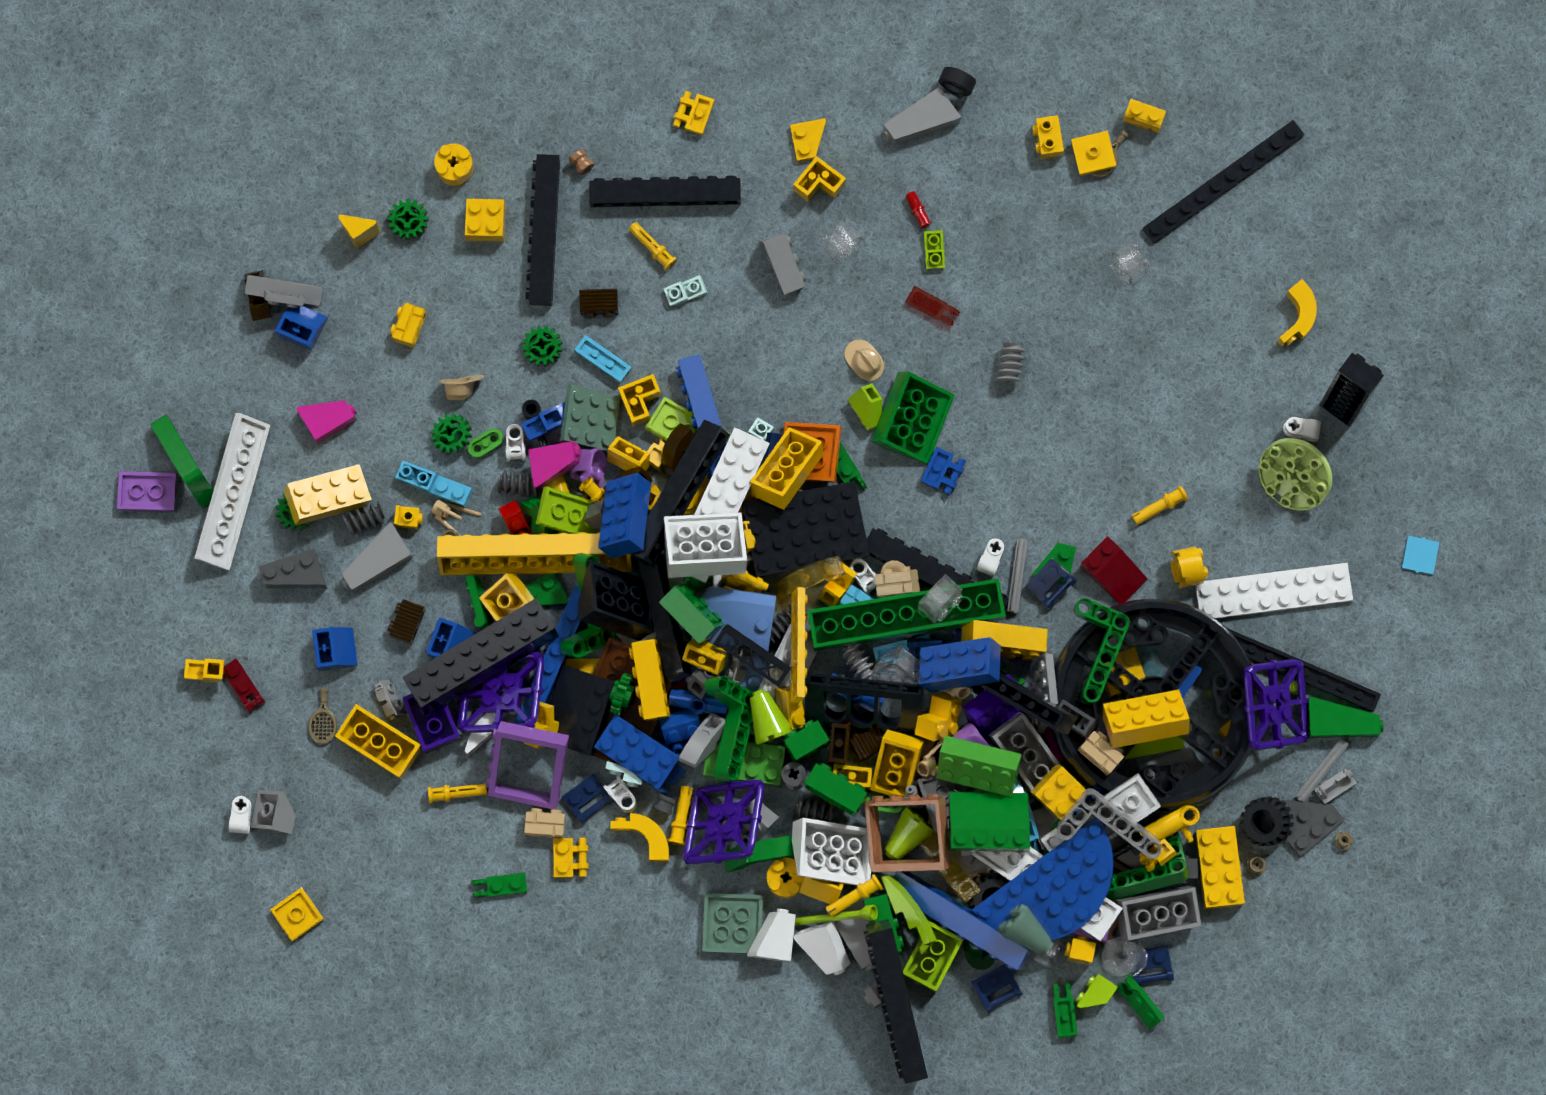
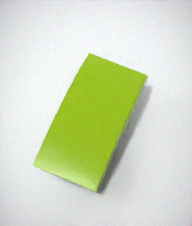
[924,230,945,269]

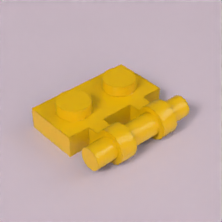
[672,91,715,136]
[720,570,769,593]
[553,838,589,878]

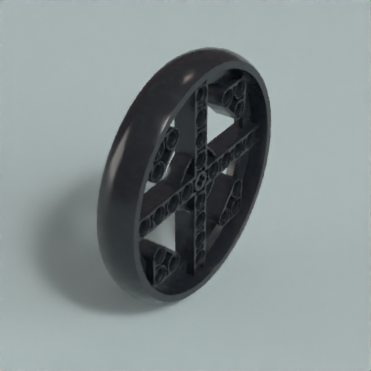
[1051,599,1260,811]

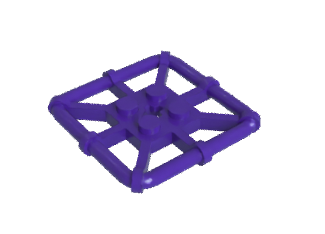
[458,652,544,733]
[1243,659,1309,750]
[683,780,765,864]

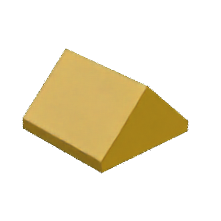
[338,214,380,249]

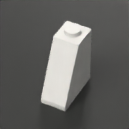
[747,909,796,962]
[793,921,851,975]

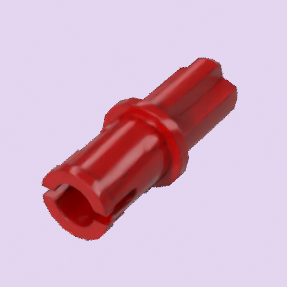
[906,191,931,228]

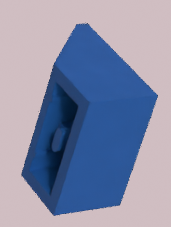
[275,306,328,351]
[426,617,476,659]
[312,627,358,671]
[659,708,701,756]

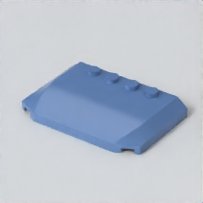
[685,586,776,702]

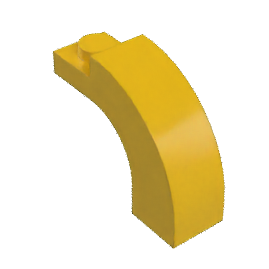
[1277,279,1317,347]
[610,813,669,862]

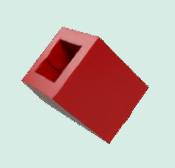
[498,500,532,535]

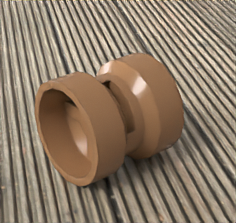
[569,149,595,175]

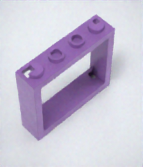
[486,721,569,810]

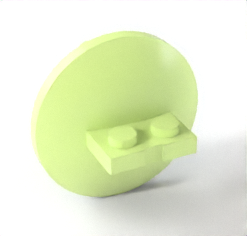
[1259,438,1332,510]

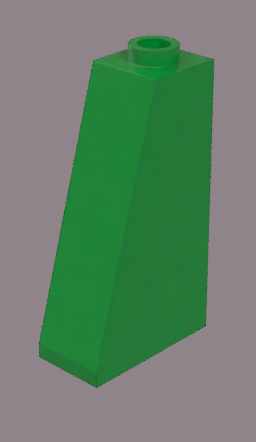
[1307,697,1384,738]

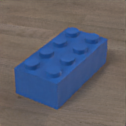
[598,473,651,558]
[919,637,1001,692]
[594,714,680,790]

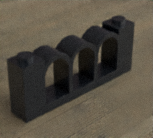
[804,673,923,735]

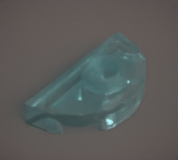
[1139,646,1164,677]

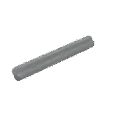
[1007,538,1028,614]
[1295,738,1349,802]

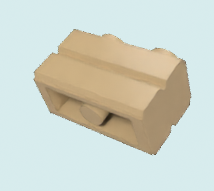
[875,566,920,598]
[1077,731,1124,775]
[524,808,566,838]

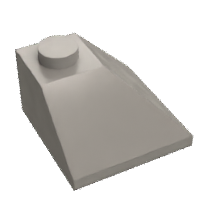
[250,790,296,834]

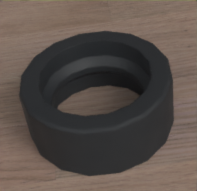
[938,67,976,96]

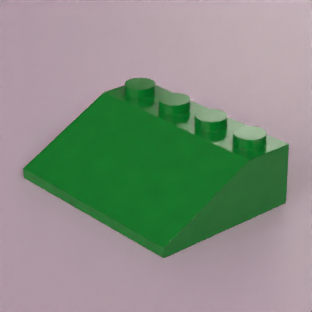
[871,371,955,465]
[949,792,1030,852]

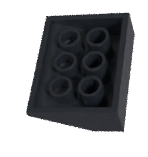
[578,560,654,641]
[550,665,615,756]

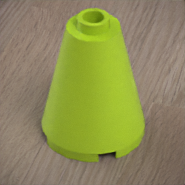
[750,689,793,745]
[885,806,935,860]

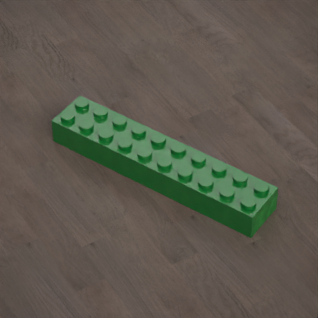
[808,578,1006,651]

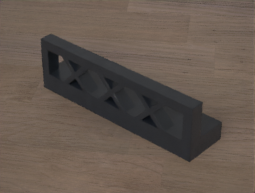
[714,623,792,687]

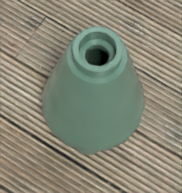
[998,904,1054,955]

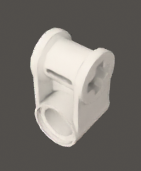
[1283,417,1321,442]
[506,424,526,462]
[976,538,1004,577]
[850,559,877,595]
[603,776,637,813]
[229,796,251,834]

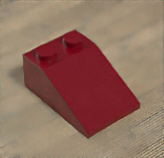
[1080,536,1148,604]

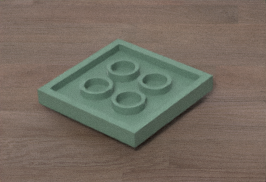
[560,384,620,452]
[702,893,763,954]

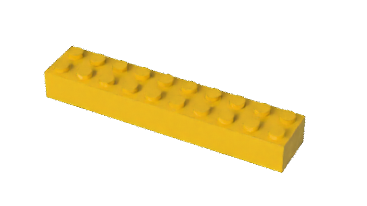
[437,532,632,575]

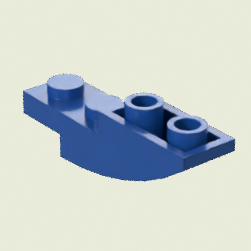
[521,402,565,442]

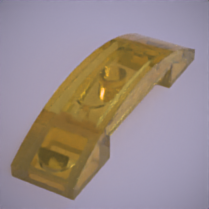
[773,556,845,604]
[920,834,981,903]

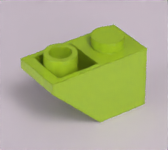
[847,383,882,430]
[1075,974,1118,1010]

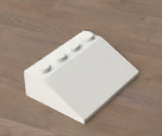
[664,513,747,578]
[792,818,871,885]

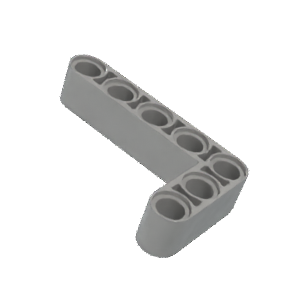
[1057,788,1161,859]

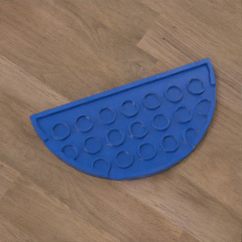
[972,817,1114,940]

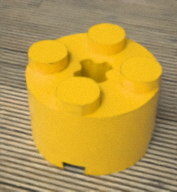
[434,144,474,186]
[1170,546,1208,589]
[767,858,804,899]

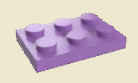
[117,471,177,512]

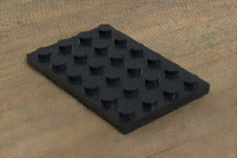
[742,481,870,577]

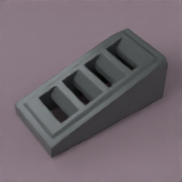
[1058,700,1097,739]

